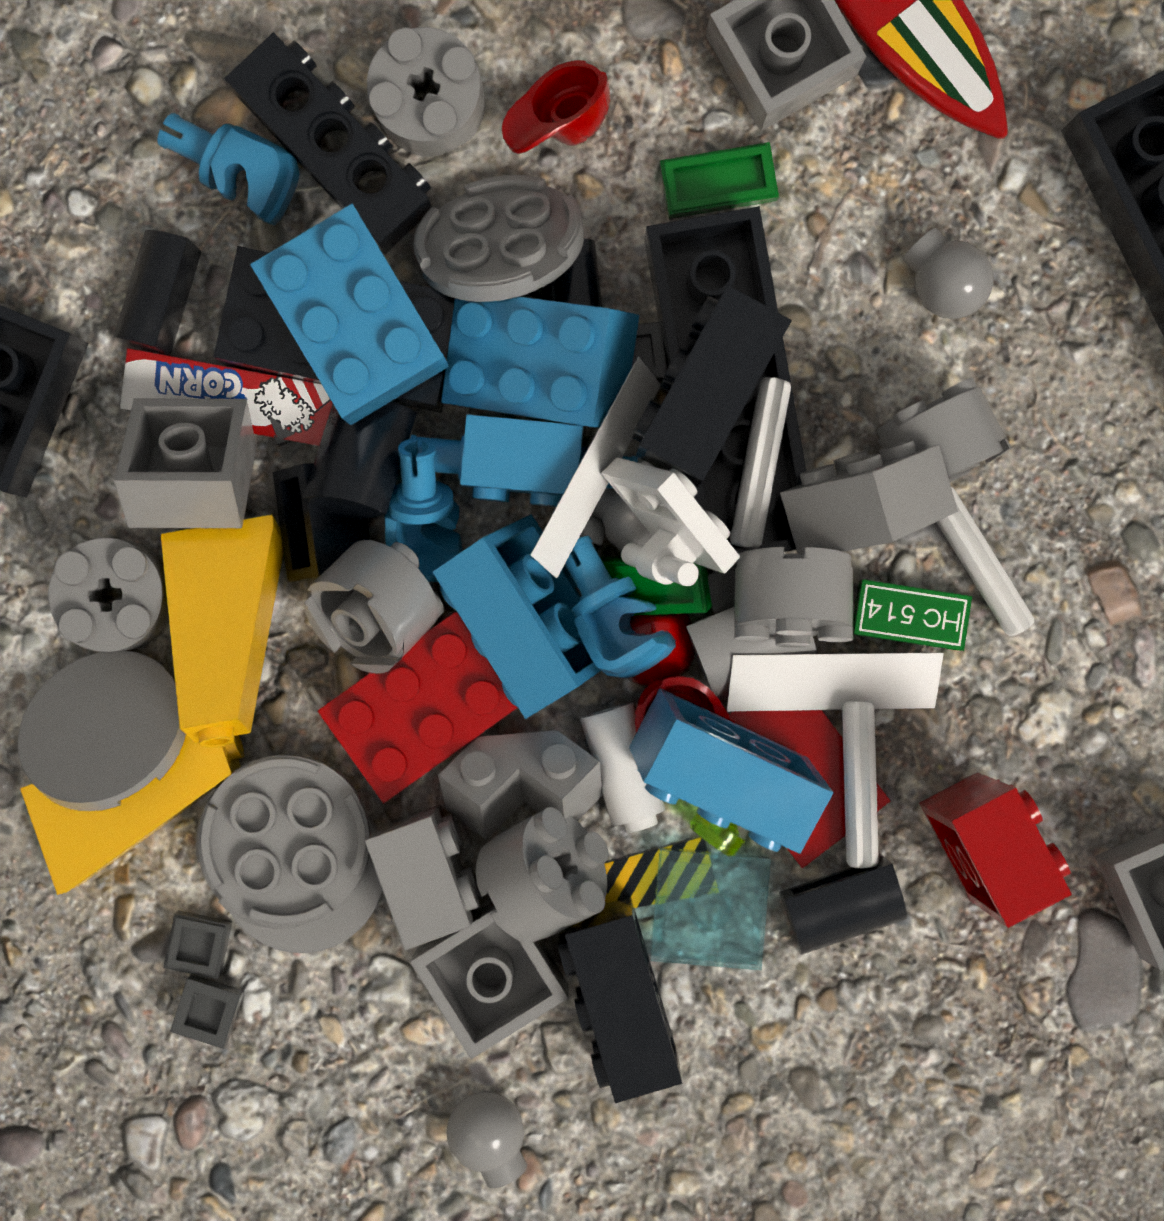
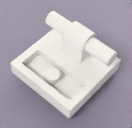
[601,457,740,586]

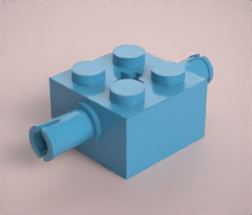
[410,414,638,507]

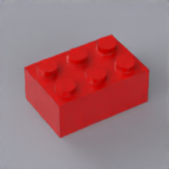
[317,611,518,804]
[919,772,1072,928]

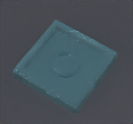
[650,847,771,971]

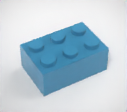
[250,203,449,425]
[441,297,640,428]
[432,514,601,719]
[629,688,834,854]

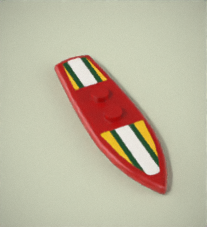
[834,0,1008,139]

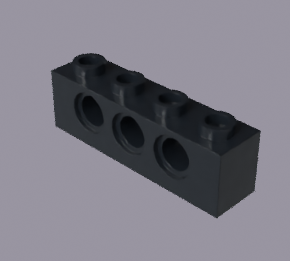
[224,32,432,254]

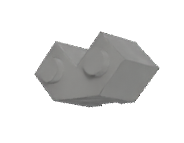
[438,730,603,840]

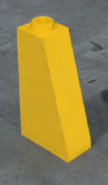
[161,515,284,747]
[20,735,245,895]

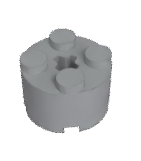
[367,27,486,157]
[876,378,1012,482]
[48,538,169,652]
[304,540,444,674]
[734,547,853,647]
[476,807,609,943]

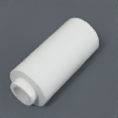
[580,702,666,833]

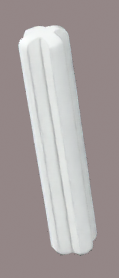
[730,377,791,549]
[937,487,1035,636]
[842,701,879,869]

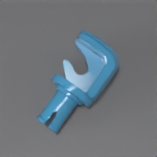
[157,113,300,226]
[385,438,463,582]
[565,536,676,679]

